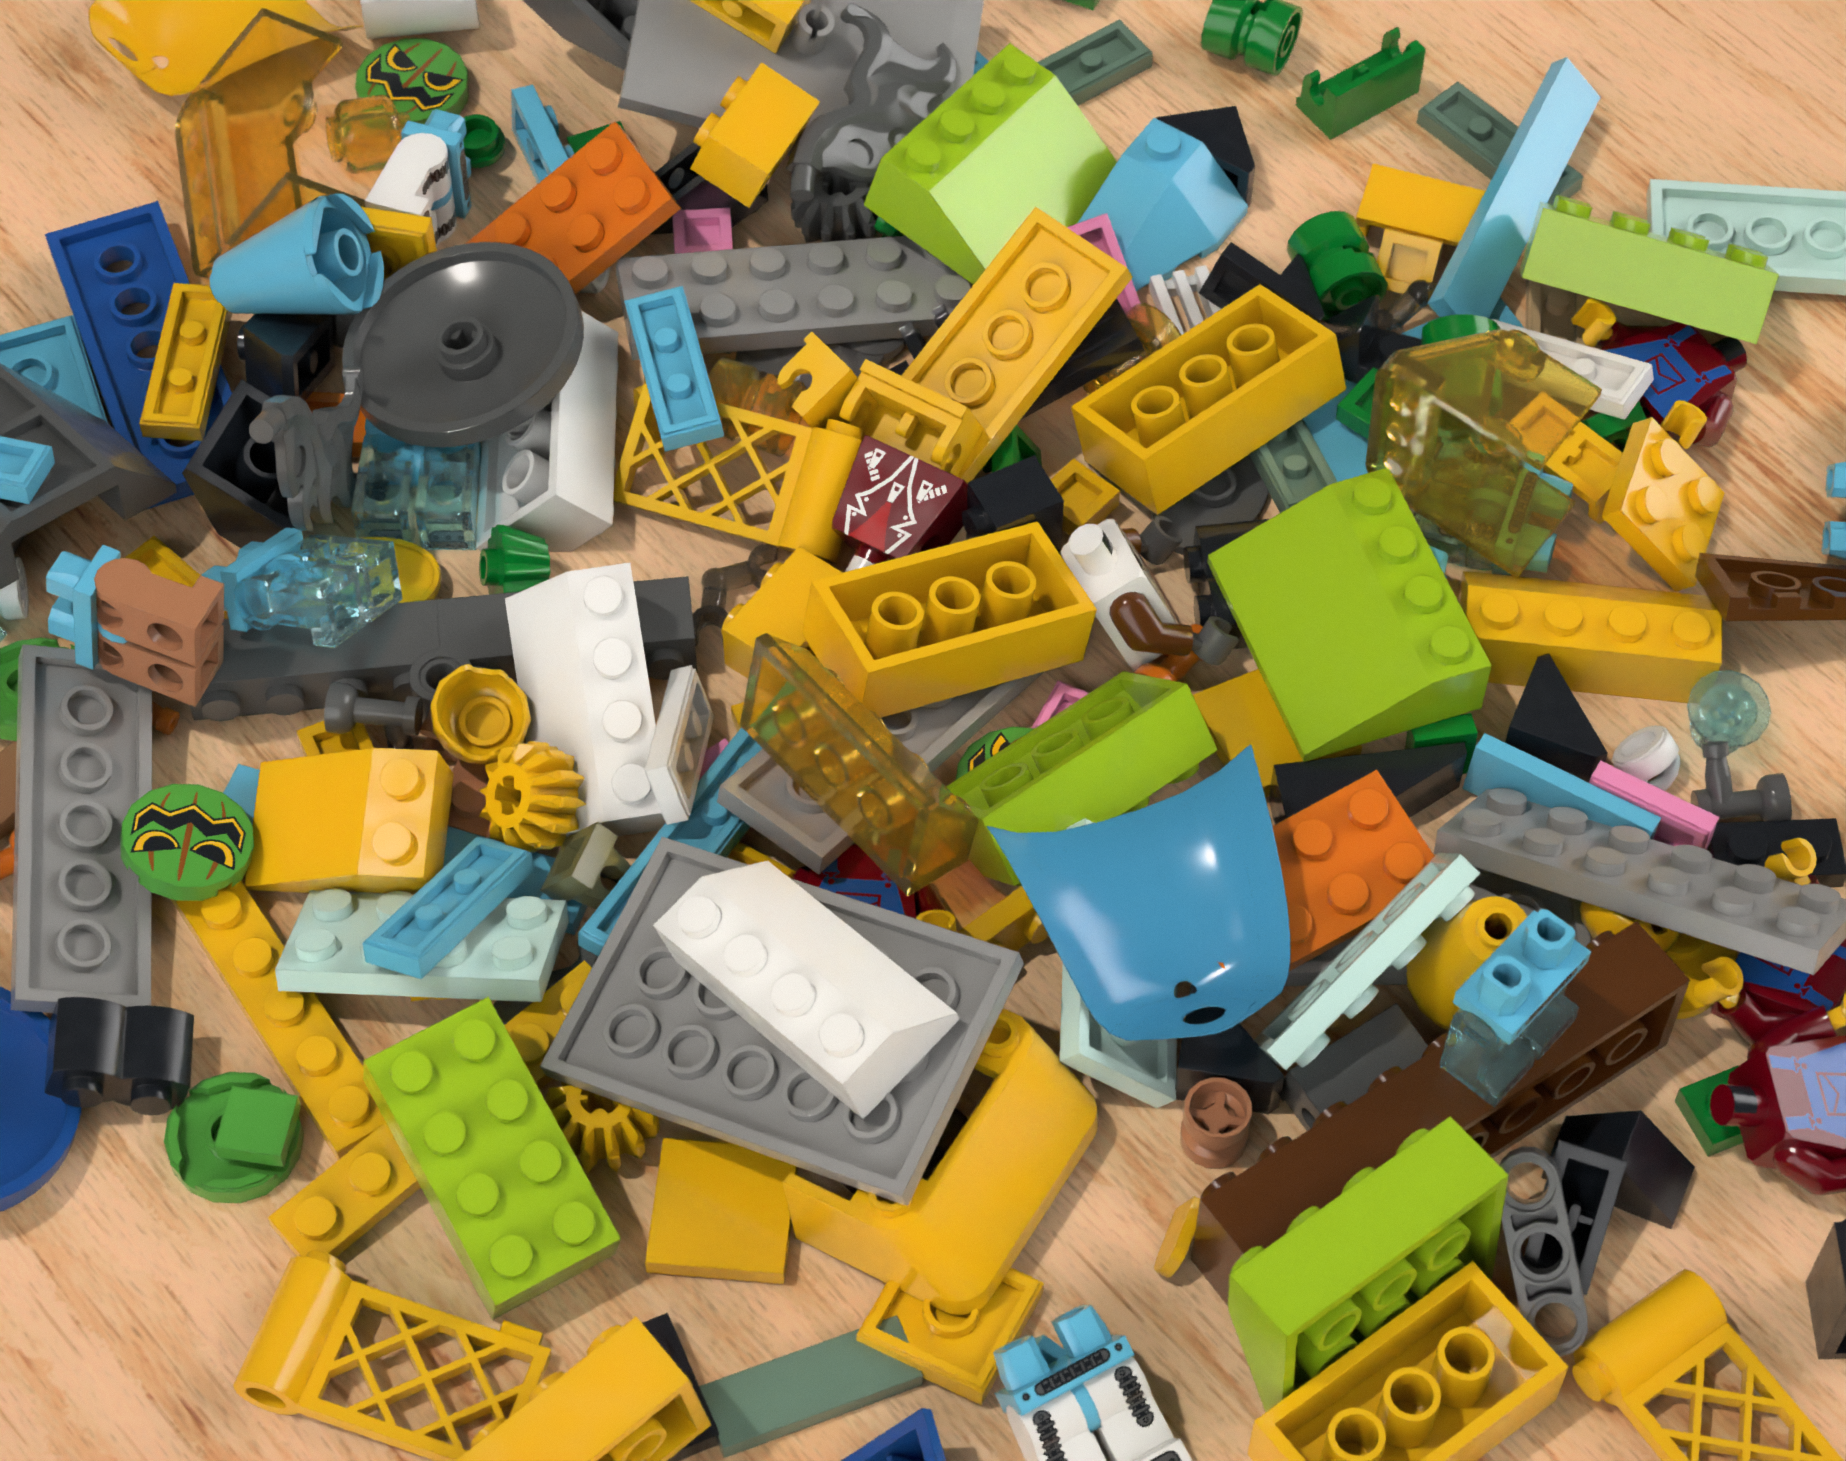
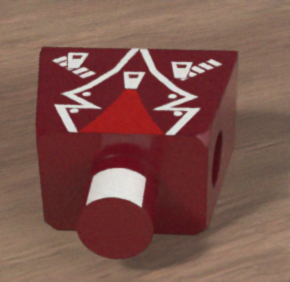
[832,435,968,572]

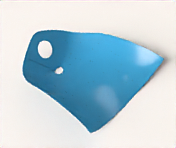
[987,745,1291,1041]

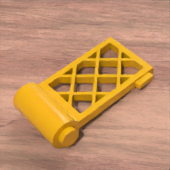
[613,383,863,564]
[233,1251,552,1461]
[1572,1269,1844,1461]

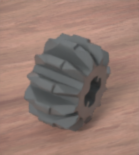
[791,172,879,243]

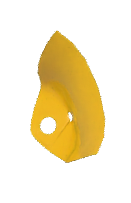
[88,0,363,96]

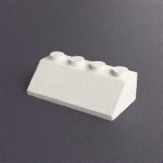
[476,311,619,552]
[505,563,666,837]
[653,860,960,1119]

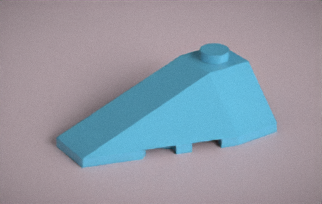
[1078,118,1248,291]

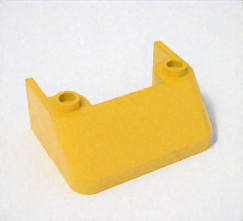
[783,1008,1098,1315]

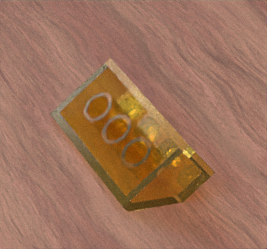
[740,633,979,896]

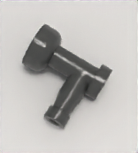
[324,682,423,749]
[1691,741,1792,821]

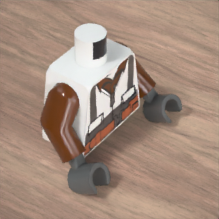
[1060,516,1239,672]

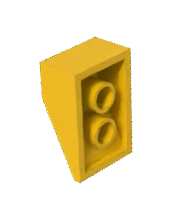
[245,748,454,894]

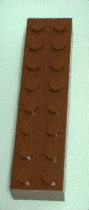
[1191,921,1690,1306]

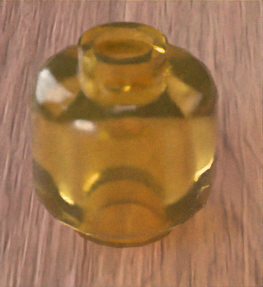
[325,95,410,174]

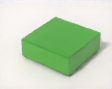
[214,1086,301,1167]

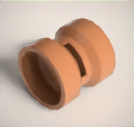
[1180,1077,1252,1169]

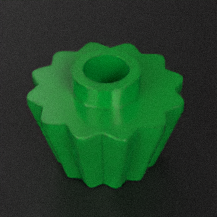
[479,524,550,595]

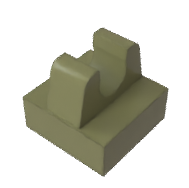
[540,822,630,909]

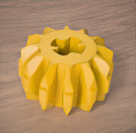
[478,741,586,853]
[546,1082,660,1173]

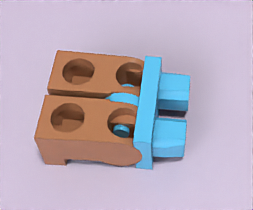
[46,544,224,707]

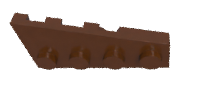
[1695,553,1846,621]

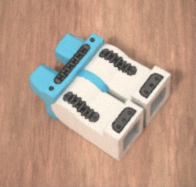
[365,109,472,249]
[993,1305,1192,1461]

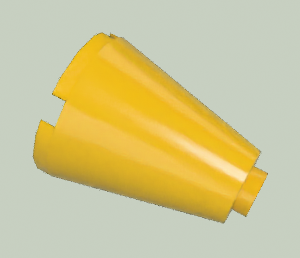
[1406,896,1527,1032]

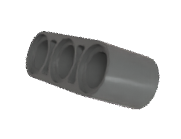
[1499,1147,1588,1357]

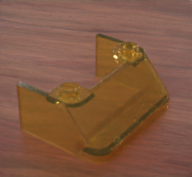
[175,7,365,280]
[1365,329,1602,578]

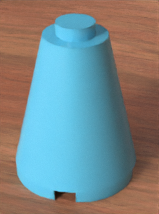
[210,193,384,315]

